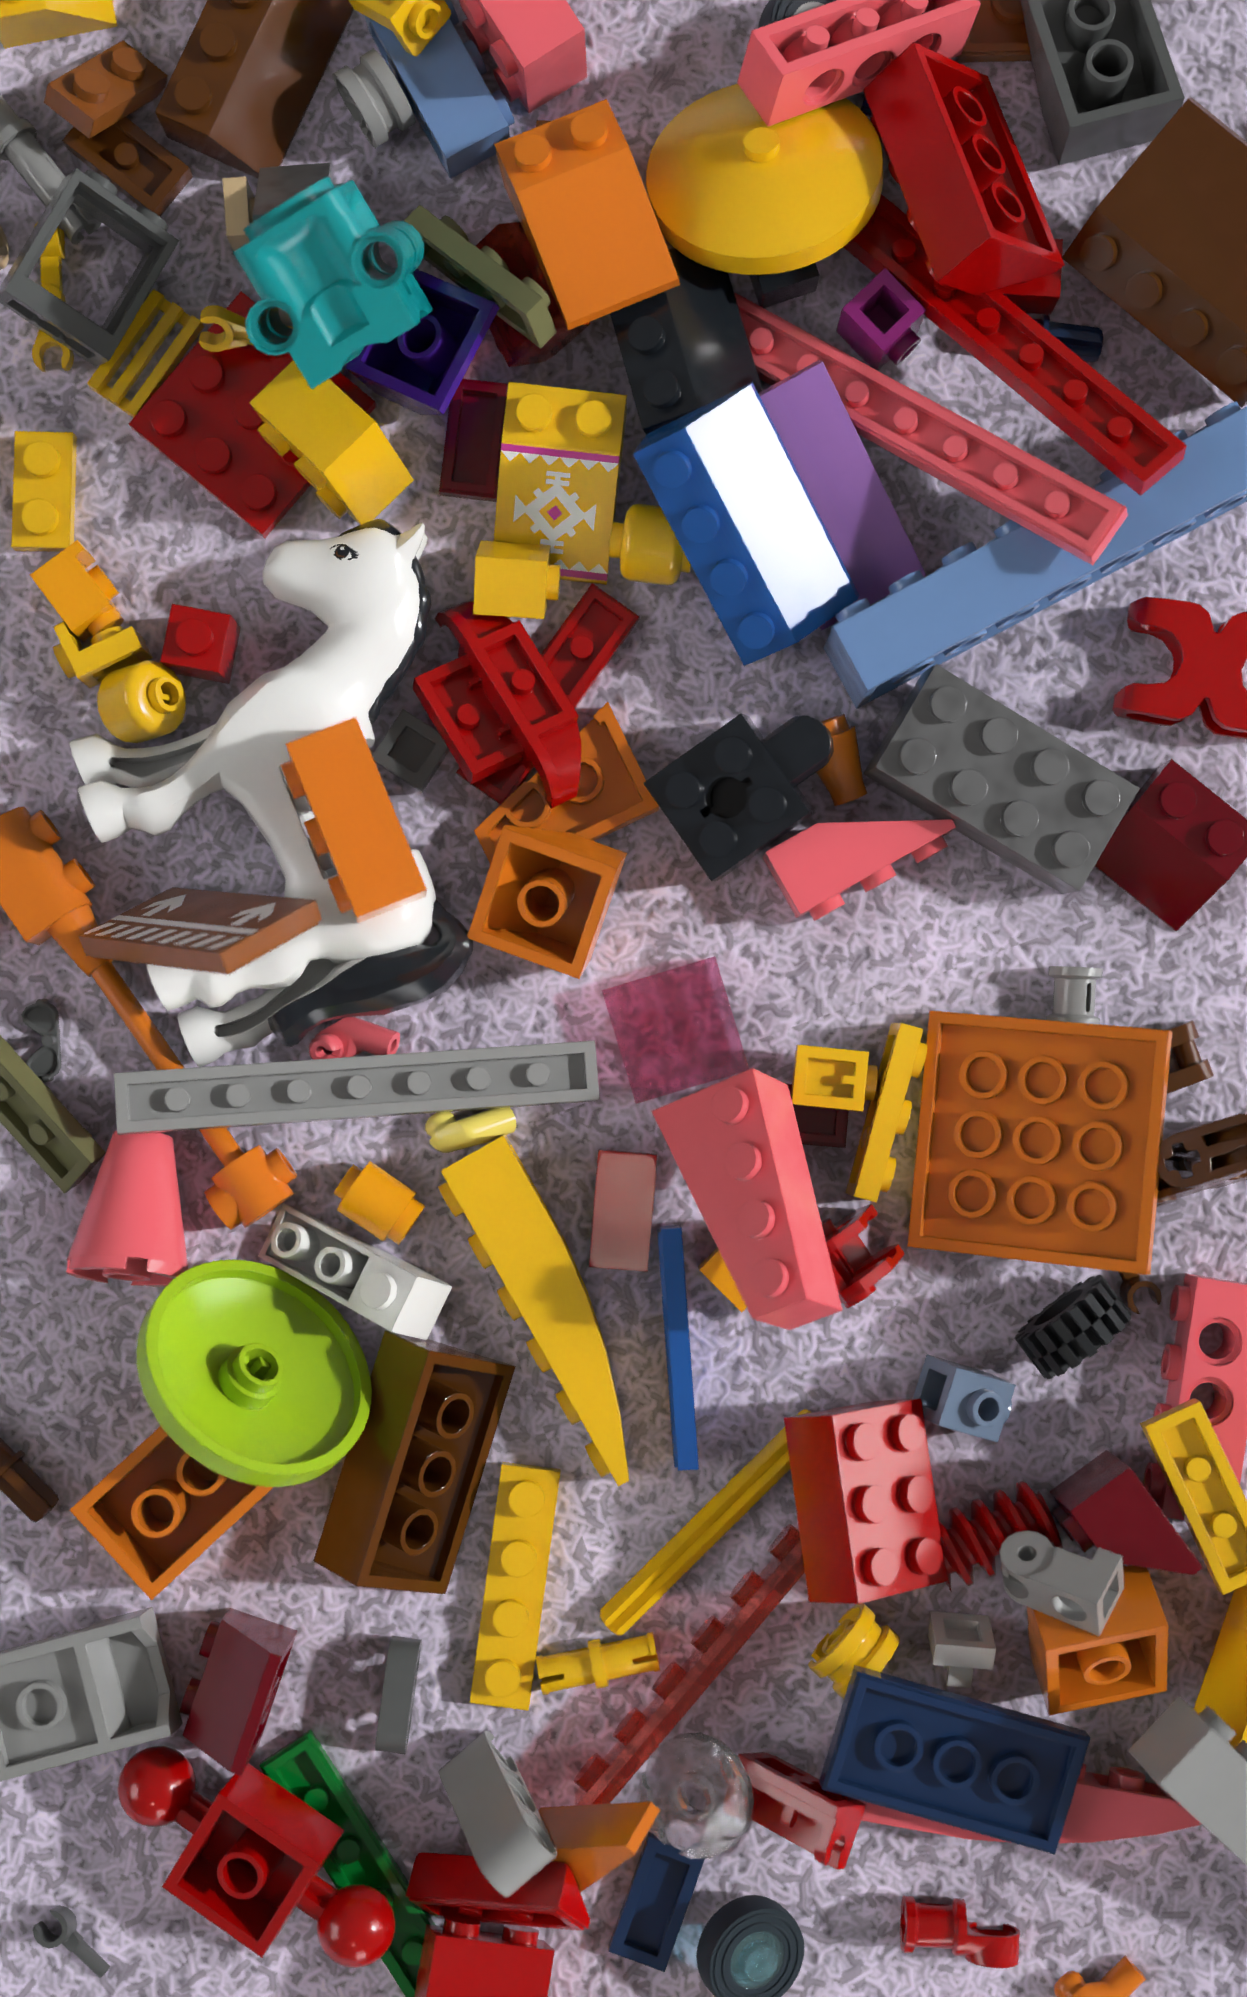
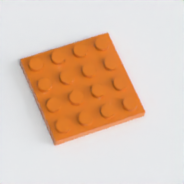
[907,1010,1172,1275]

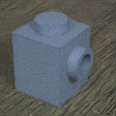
[913,1354,1016,1442]

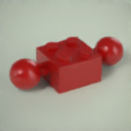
[118,1746,395,1968]

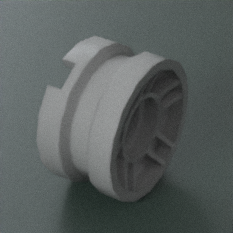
[332,48,416,148]

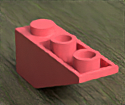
[762,819,956,921]

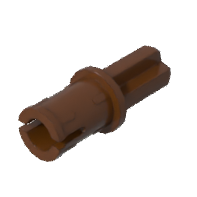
[0,1438,59,1522]

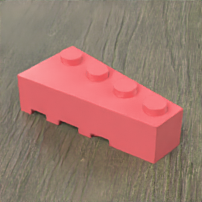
[651,1068,842,1330]

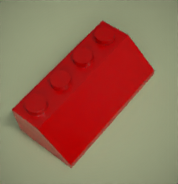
[863,42,1065,295]

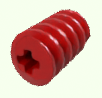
[939,1481,1063,1591]

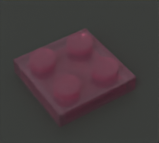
[602,956,749,1104]

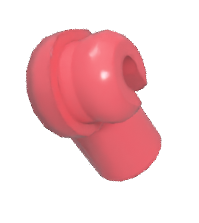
[309,1017,400,1060]

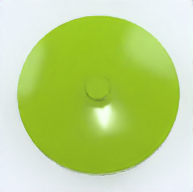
[136,1259,372,1487]

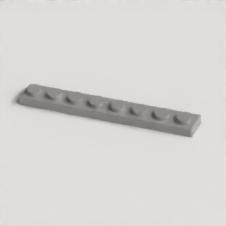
[114,1040,600,1135]

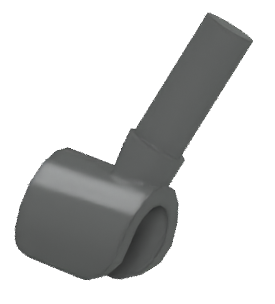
[33,1905,110,1978]

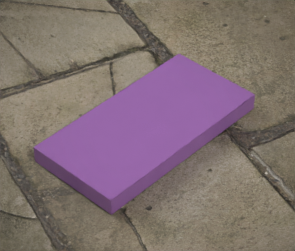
[758,360,926,631]

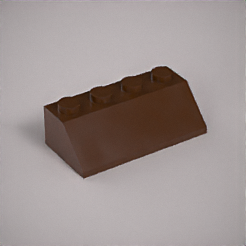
[155,0,354,179]
[313,1330,516,1594]

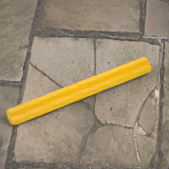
[600,1409,812,1636]

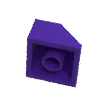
[346,269,500,415]

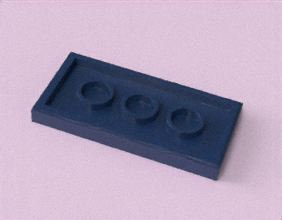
[819,1665,1091,1855]

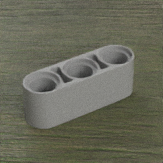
[439,1731,557,1897]

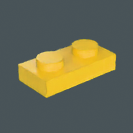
[11,431,77,552]

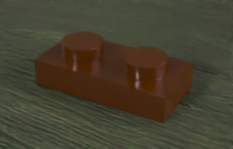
[62,117,193,216]

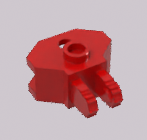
[821,1204,905,1308]

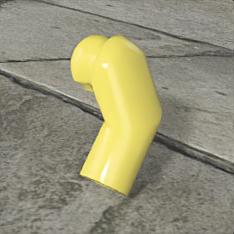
[425,1108,516,1153]

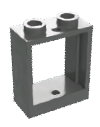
[0,168,179,367]

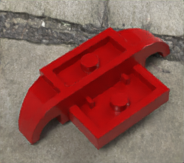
[412,601,582,809]

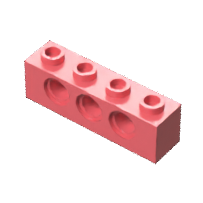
[737,0,981,127]
[1143,1273,1247,1520]

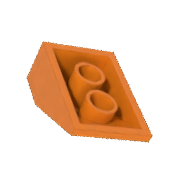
[494,99,680,330]

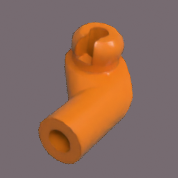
[1054,1955,1146,1997]

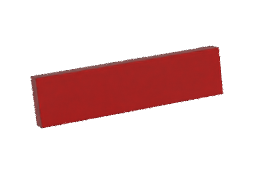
[456,583,640,805]

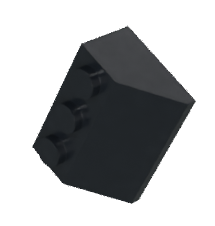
[610,249,763,435]

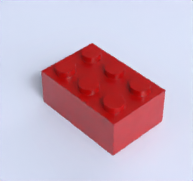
[784,1398,947,1604]

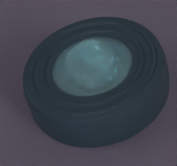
[696,1895,804,1997]

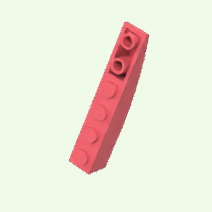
[857,1763,1202,1843]

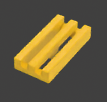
[87,289,204,418]

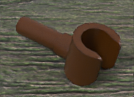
[1119,1272,1162,1314]

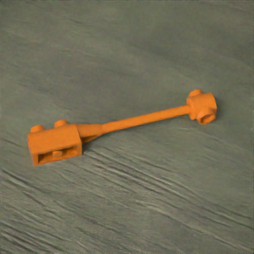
[0,807,297,1230]

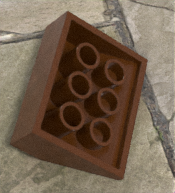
[1062,97,1247,408]

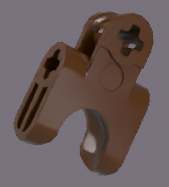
[1156,1113,1247,1208]

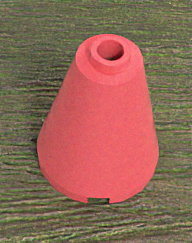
[66,1131,188,1287]

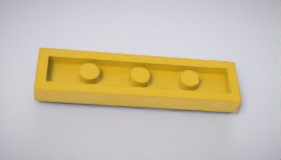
[469,1462,561,1711]

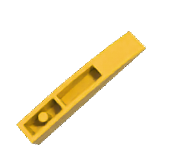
[438,1135,629,1487]

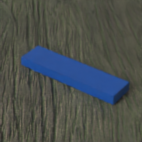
[657,1225,699,1471]

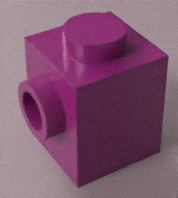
[836,268,926,371]

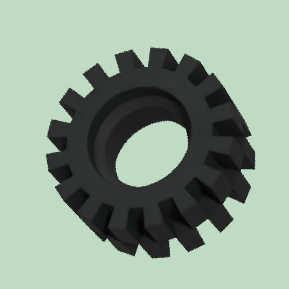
[1015,1275,1132,1379]

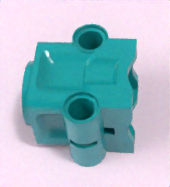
[233,176,434,389]

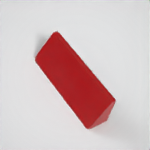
[406,1852,590,1931]

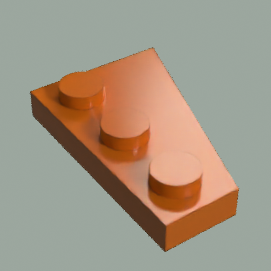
[474,702,659,864]

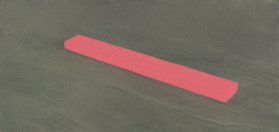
[734,292,1128,566]

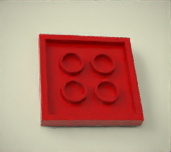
[129,291,377,538]

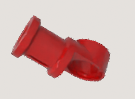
[900,1895,1020,1968]

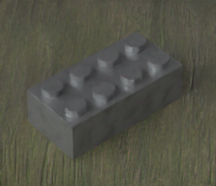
[863,664,1140,894]

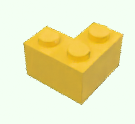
[249,360,414,525]

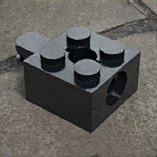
[643,713,834,881]

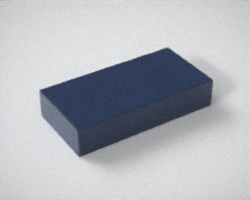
[608,1832,705,1972]

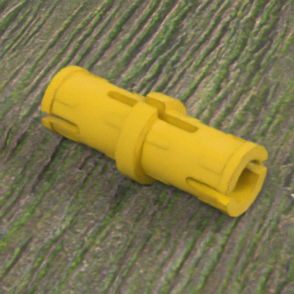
[536,1632,660,1695]

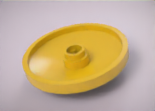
[646,84,883,275]

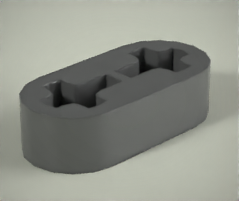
[375,1636,422,1754]

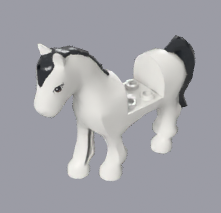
[69,519,474,1067]

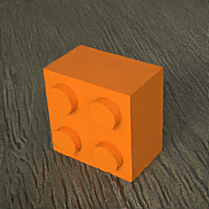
[1027,1565,1168,1716]

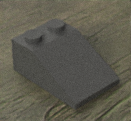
[1021,0,1185,165]

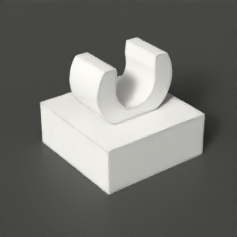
[928,1611,996,1688]

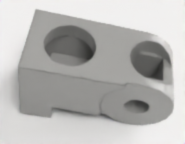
[1000,1531,1124,1636]

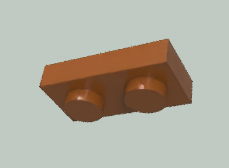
[44,40,168,139]

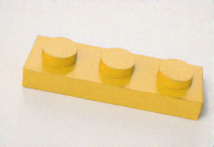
[845,1023,927,1203]
[1140,1398,1247,1595]

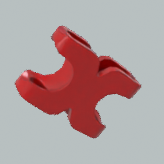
[1112,597,1247,739]

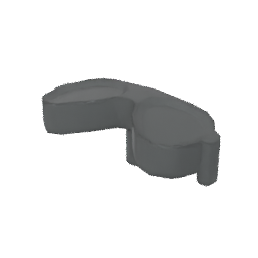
[21,999,61,1082]

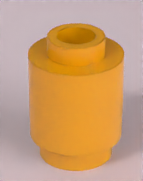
[333,1161,426,1245]

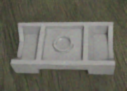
[0,1607,183,1782]

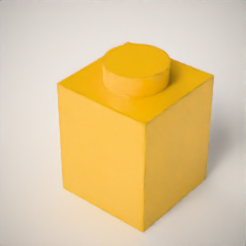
[473,540,561,619]

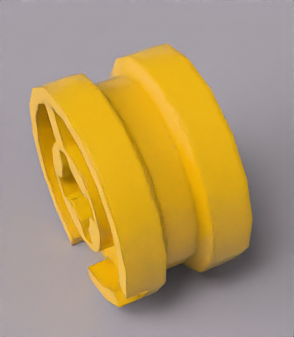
[808,1603,900,1699]

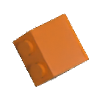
[467,825,627,979]

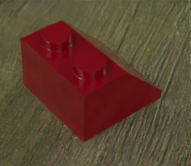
[1095,759,1247,932]
[1050,1450,1203,1575]
[179,1608,297,1776]

